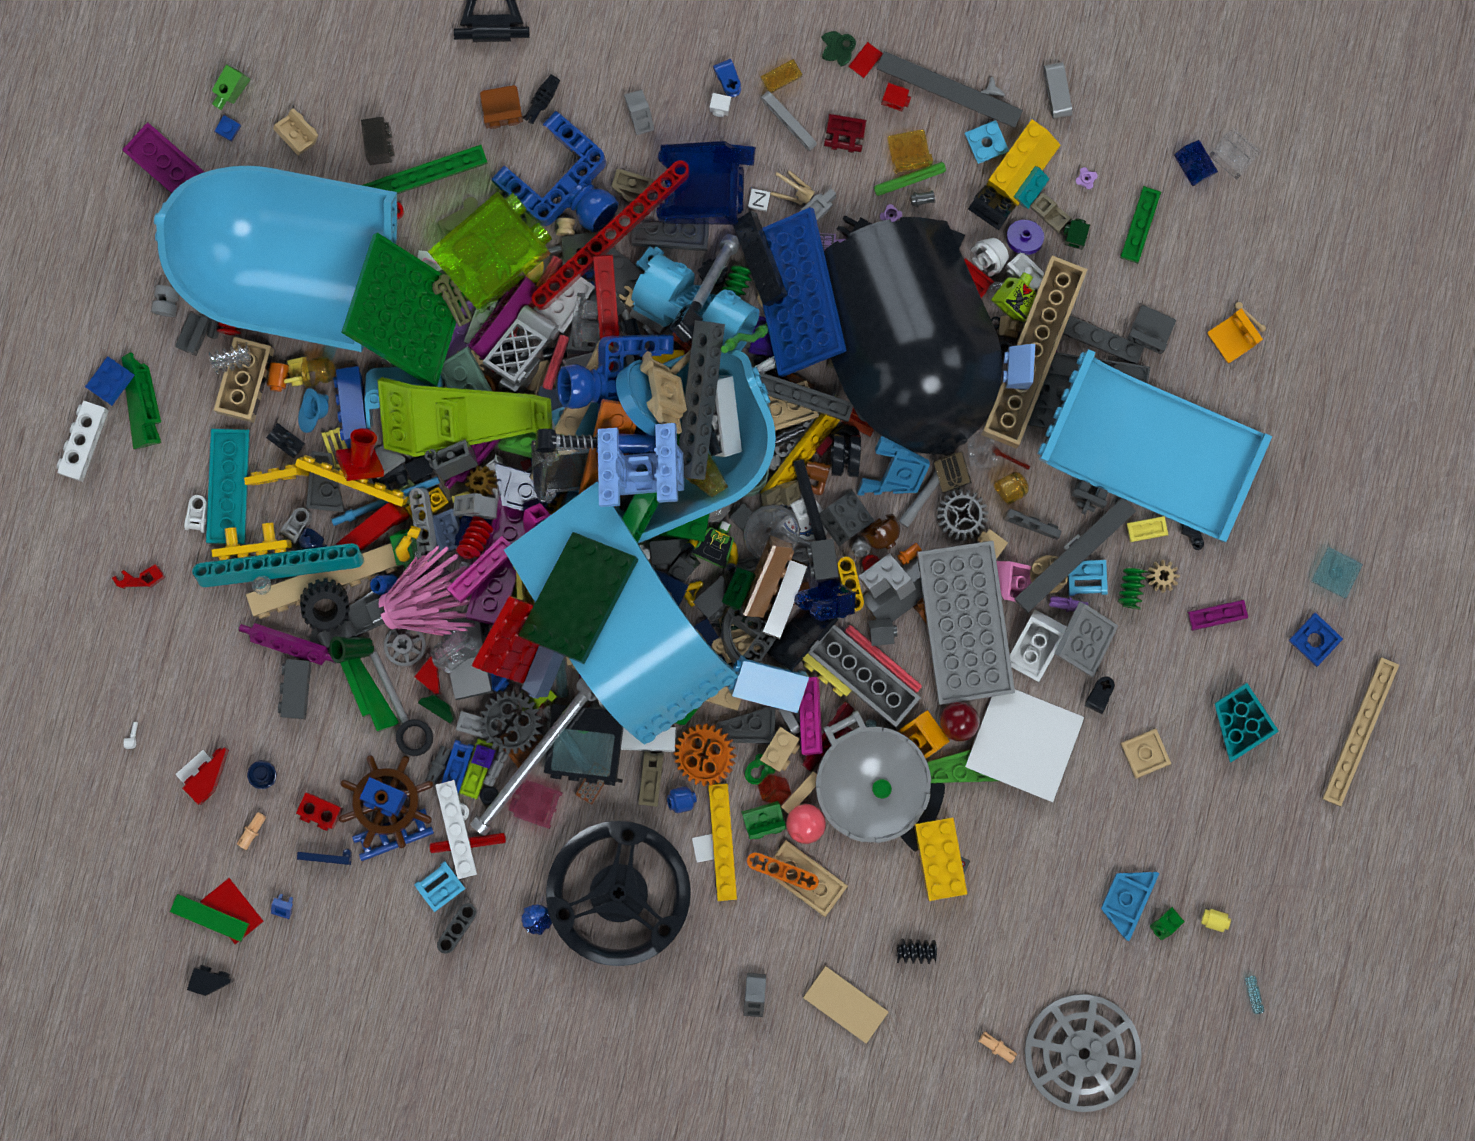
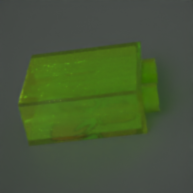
[427,191,552,314]

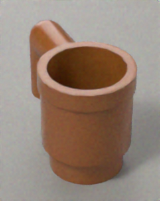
[806,461,831,495]

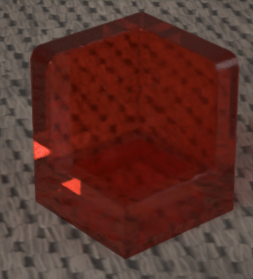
[758,774,792,805]

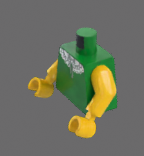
[390,520,428,571]

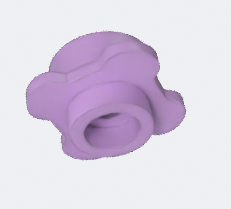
[1076,167,1098,189]
[880,204,902,222]

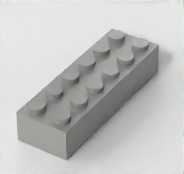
[808,625,921,728]

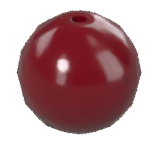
[940,702,979,742]

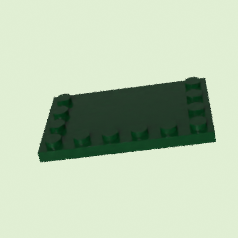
[518,532,639,664]

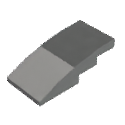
[444,618,493,700]

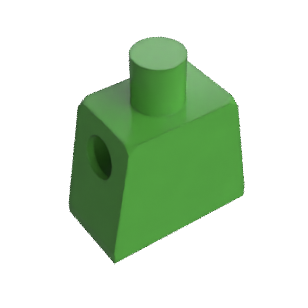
[212,64,251,110]

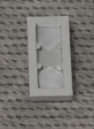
[456,711,499,739]

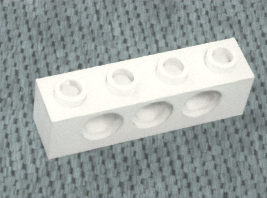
[57,400,109,482]

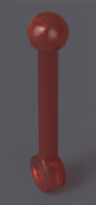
[993,449,1030,470]

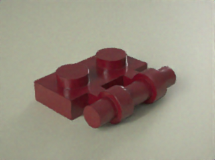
[824,114,867,153]

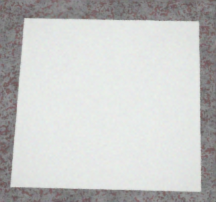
[965,689,1084,802]

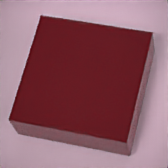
[816,437,833,458]

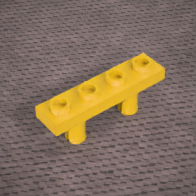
[211,523,292,560]

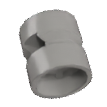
[151,285,180,317]

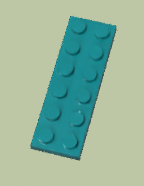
[206,429,250,545]

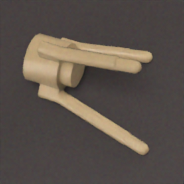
[770,171,815,206]

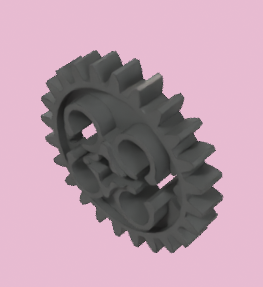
[479,691,543,754]

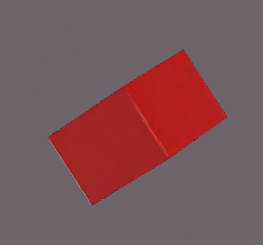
[414,655,441,695]

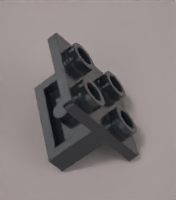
[968,185,1016,231]

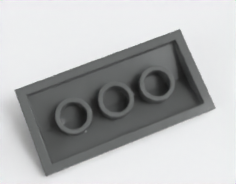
[863,557,923,622]

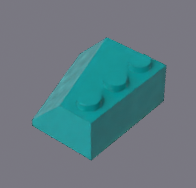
[1214,682,1279,763]

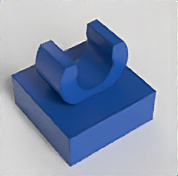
[271,894,293,919]

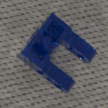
[794,579,856,621]

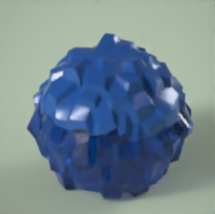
[522,904,552,935]

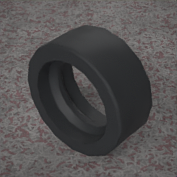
[396,719,433,756]

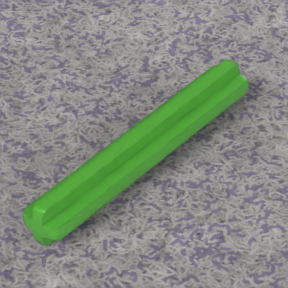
[874,162,946,196]

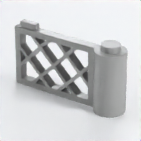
[483,305,560,384]

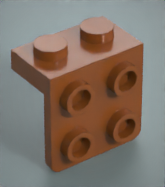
[480,85,523,129]

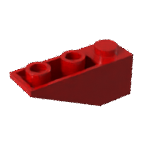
[182,747,229,805]

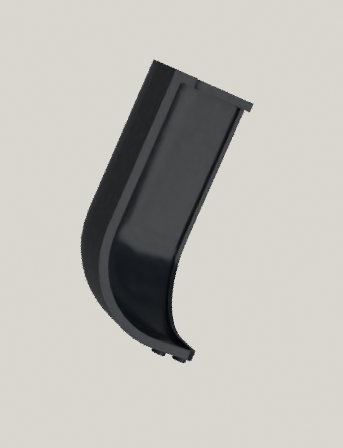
[824,217,1002,456]

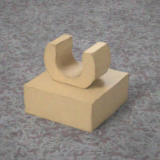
[619,286,634,309]
[999,316,1023,339]

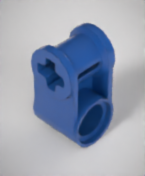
[713,58,741,98]

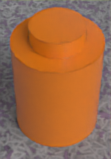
[267,363,289,392]

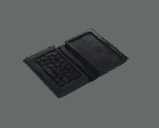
[767,601,838,671]

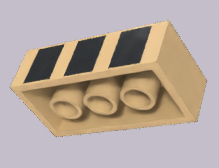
[214,337,274,423]

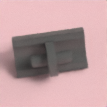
[1071,480,1108,515]

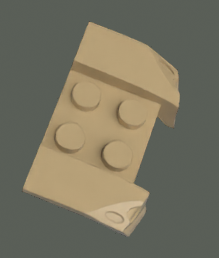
[640,351,687,434]

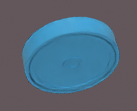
[616,360,682,436]

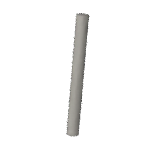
[370,651,409,724]

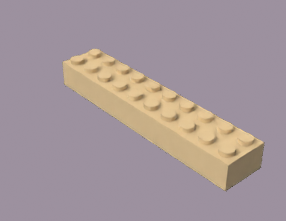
[981,256,1088,449]

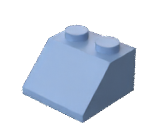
[1002,344,1035,390]

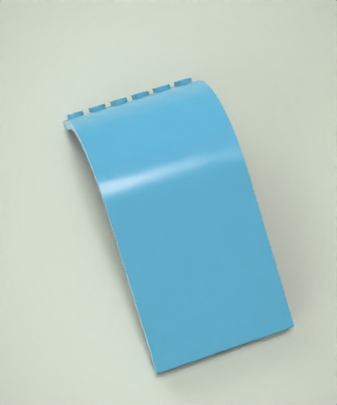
[504,481,738,745]

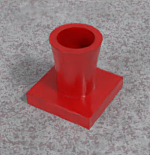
[335,428,384,481]

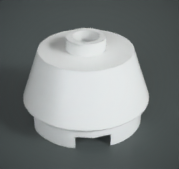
[971,238,1009,276]

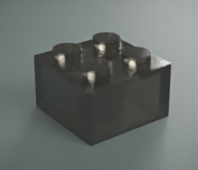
[361,117,395,165]

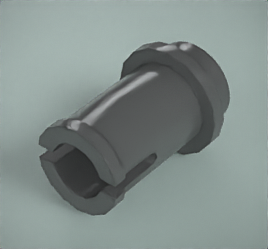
[910,190,935,207]

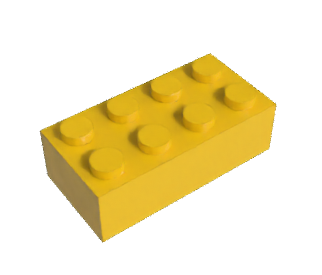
[914,818,968,901]

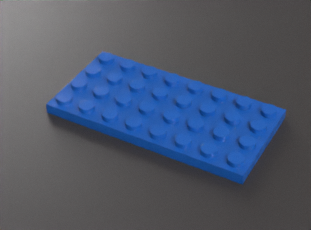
[763,207,846,377]

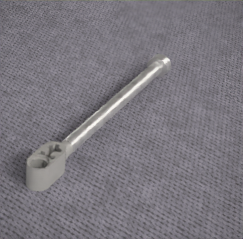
[470,677,598,836]

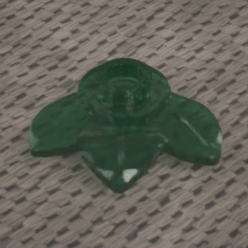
[821,31,856,67]

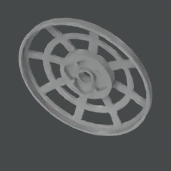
[1024,994,1141,1112]

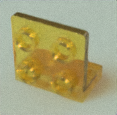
[887,129,933,173]

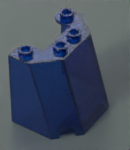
[656,141,744,225]

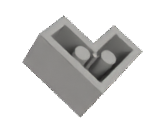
[859,553,916,600]

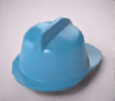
[298,388,329,433]

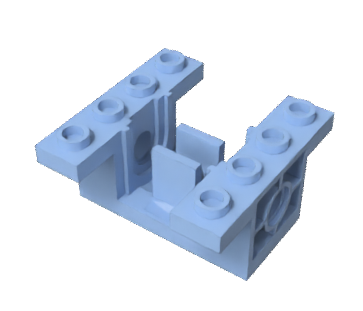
[598,423,684,507]

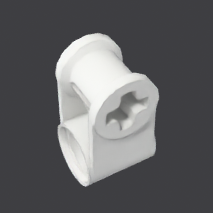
[184,495,208,533]

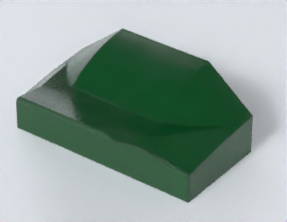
[418,695,456,725]

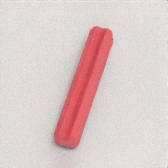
[542,335,569,390]

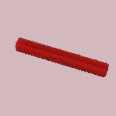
[429,833,506,853]

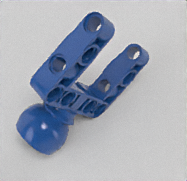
[491,111,619,232]
[557,335,674,434]

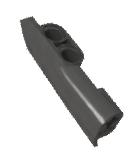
[310,591,385,652]

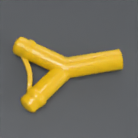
[684,581,703,607]

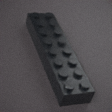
[732,211,788,306]

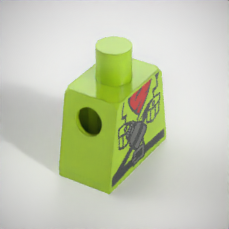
[991,272,1036,322]

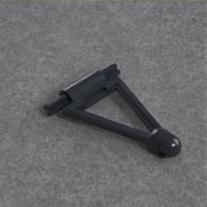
[454,0,530,43]

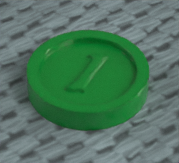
[872,779,892,799]

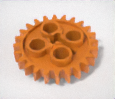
[674,723,737,786]

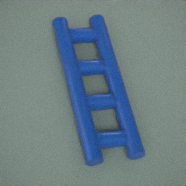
[352,808,434,861]

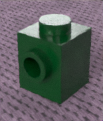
[1063,219,1090,250]

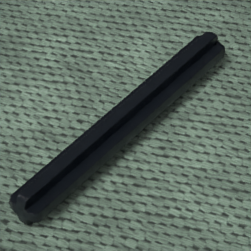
[793,459,827,541]

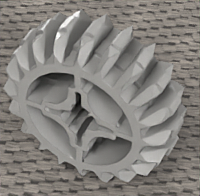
[936,489,988,541]

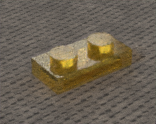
[760,59,803,93]

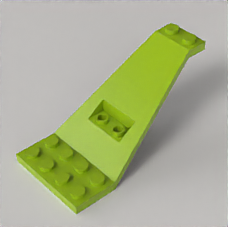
[378,377,553,457]

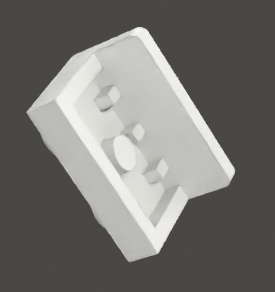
[1005,252,1044,291]

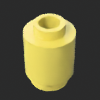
[1201,909,1231,932]

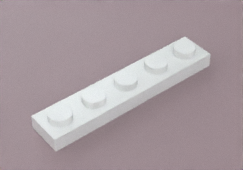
[435,780,477,879]

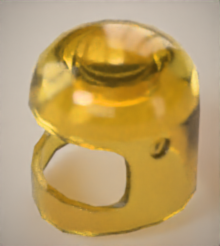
[301,356,335,388]
[993,472,1029,505]

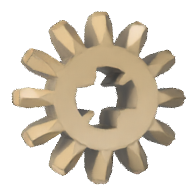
[1146,560,1180,593]

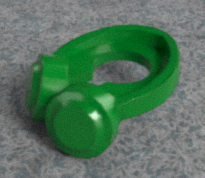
[745,754,775,785]

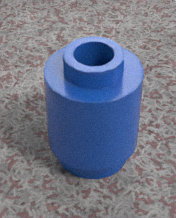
[370,574,398,595]

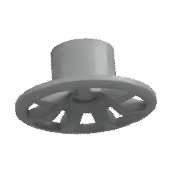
[384,628,426,666]

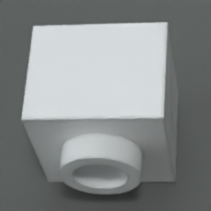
[710,93,731,117]

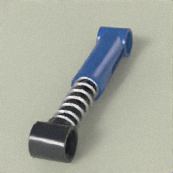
[536,429,656,454]

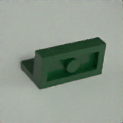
[721,567,756,610]

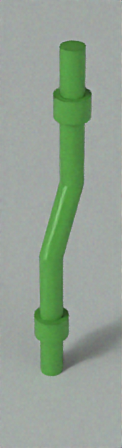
[721,323,768,353]

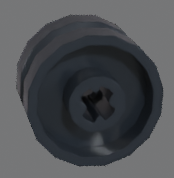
[830,434,861,477]

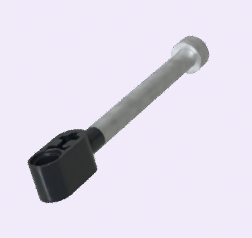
[670,234,740,342]

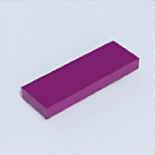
[1187,600,1248,631]

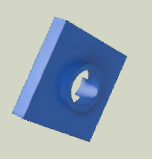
[1288,613,1343,667]

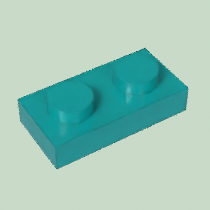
[1013,166,1050,209]

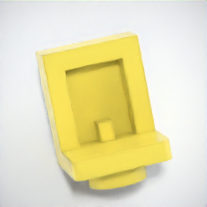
[284,357,310,386]

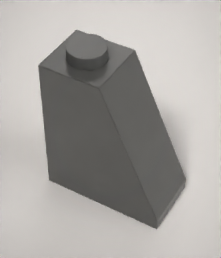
[498,352,540,394]

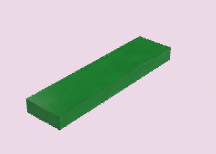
[1120,186,1161,264]
[170,894,249,942]

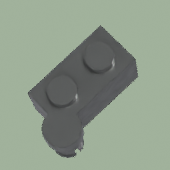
[425,440,478,480]

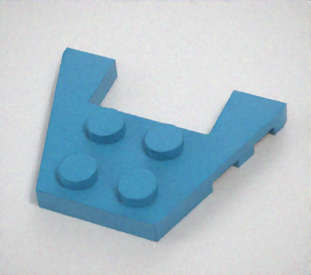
[857,436,930,496]

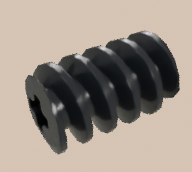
[897,939,937,964]

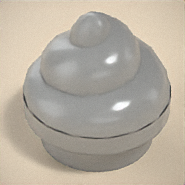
[851,536,871,557]

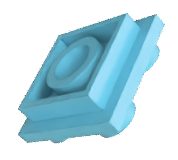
[964,120,1009,164]

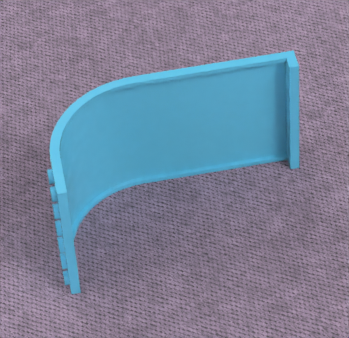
[1037,349,1272,542]

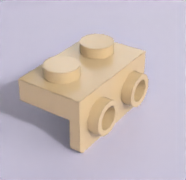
[273,108,318,156]
[760,727,800,773]

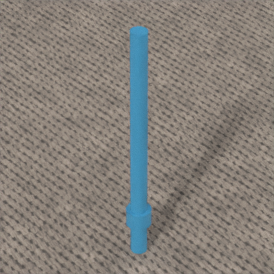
[332,476,440,526]

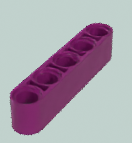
[469,274,539,360]

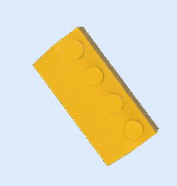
[987,119,1061,206]

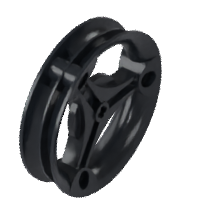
[546,821,691,966]

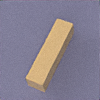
[781,771,817,814]

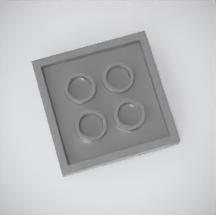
[1054,602,1118,677]

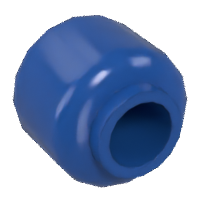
[667,786,697,813]

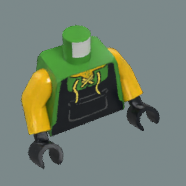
[681,521,738,576]

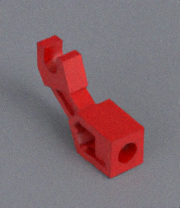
[112,564,165,589]

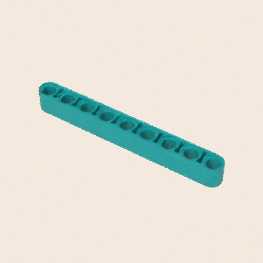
[192,543,364,587]

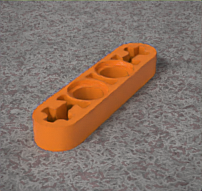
[747,852,819,890]

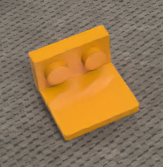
[1207,308,1263,364]

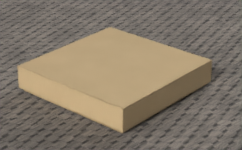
[1120,729,1171,779]

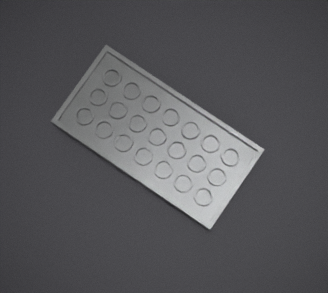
[917,541,1015,705]

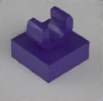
[471,744,496,769]

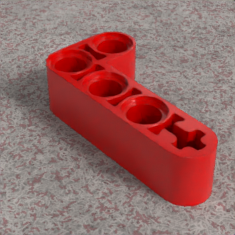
[336,502,410,551]

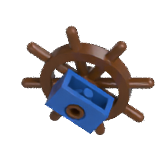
[339,755,433,849]

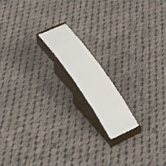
[762,559,808,639]

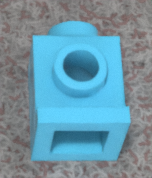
[636,246,664,272]

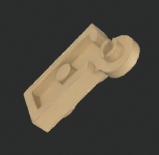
[711,634,762,664]

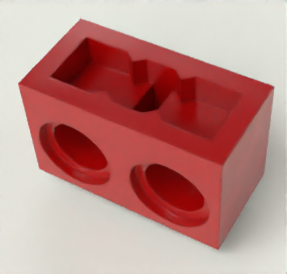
[296,792,343,831]

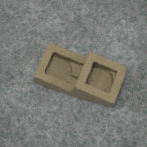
[1030,193,1072,234]
[761,480,801,512]

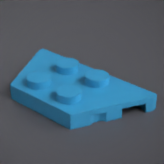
[1100,872,1160,941]

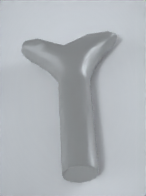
[981,77,1005,97]

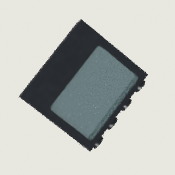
[544,704,624,786]

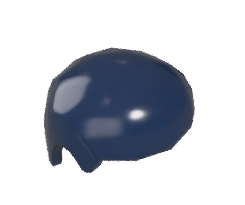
[298,527,327,550]
[247,760,277,789]

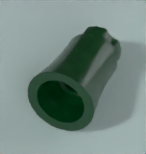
[329,636,374,663]

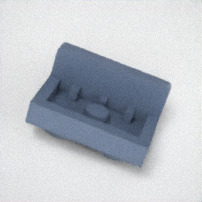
[432,508,465,552]

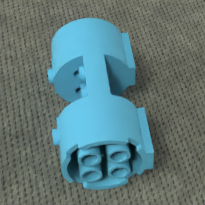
[631,254,759,351]

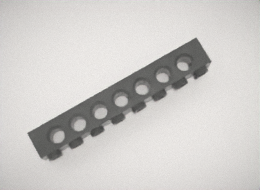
[679,320,725,480]

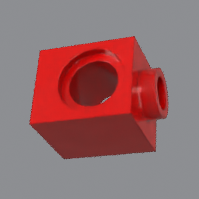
[881,82,911,112]

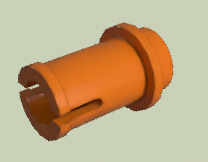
[897,543,922,565]

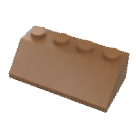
[741,535,794,617]

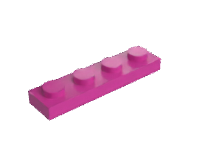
[447,536,511,604]
[800,677,823,755]

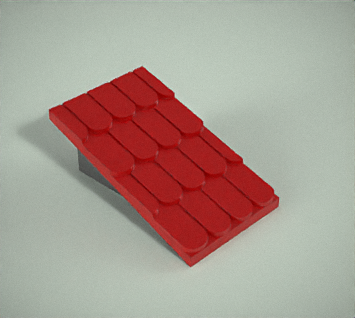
[471,596,539,684]

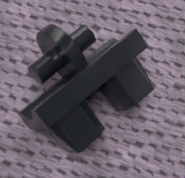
[266,423,305,459]
[372,464,409,491]

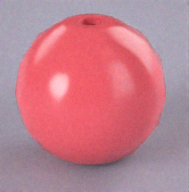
[786,804,826,844]

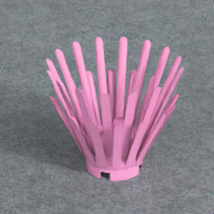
[379,545,475,636]

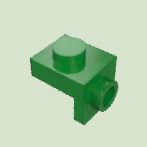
[1150,907,1185,940]

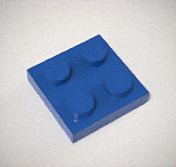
[85,356,135,406]

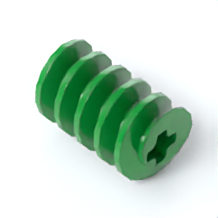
[722,266,752,296]
[1117,568,1147,610]

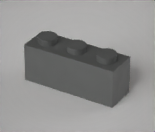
[278,659,312,720]

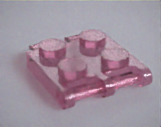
[508,780,563,829]

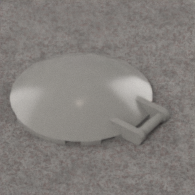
[816,711,931,843]

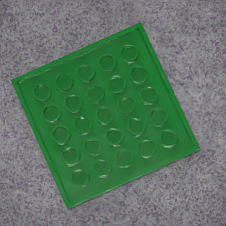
[341,233,466,387]

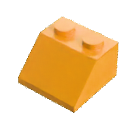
[897,710,950,759]

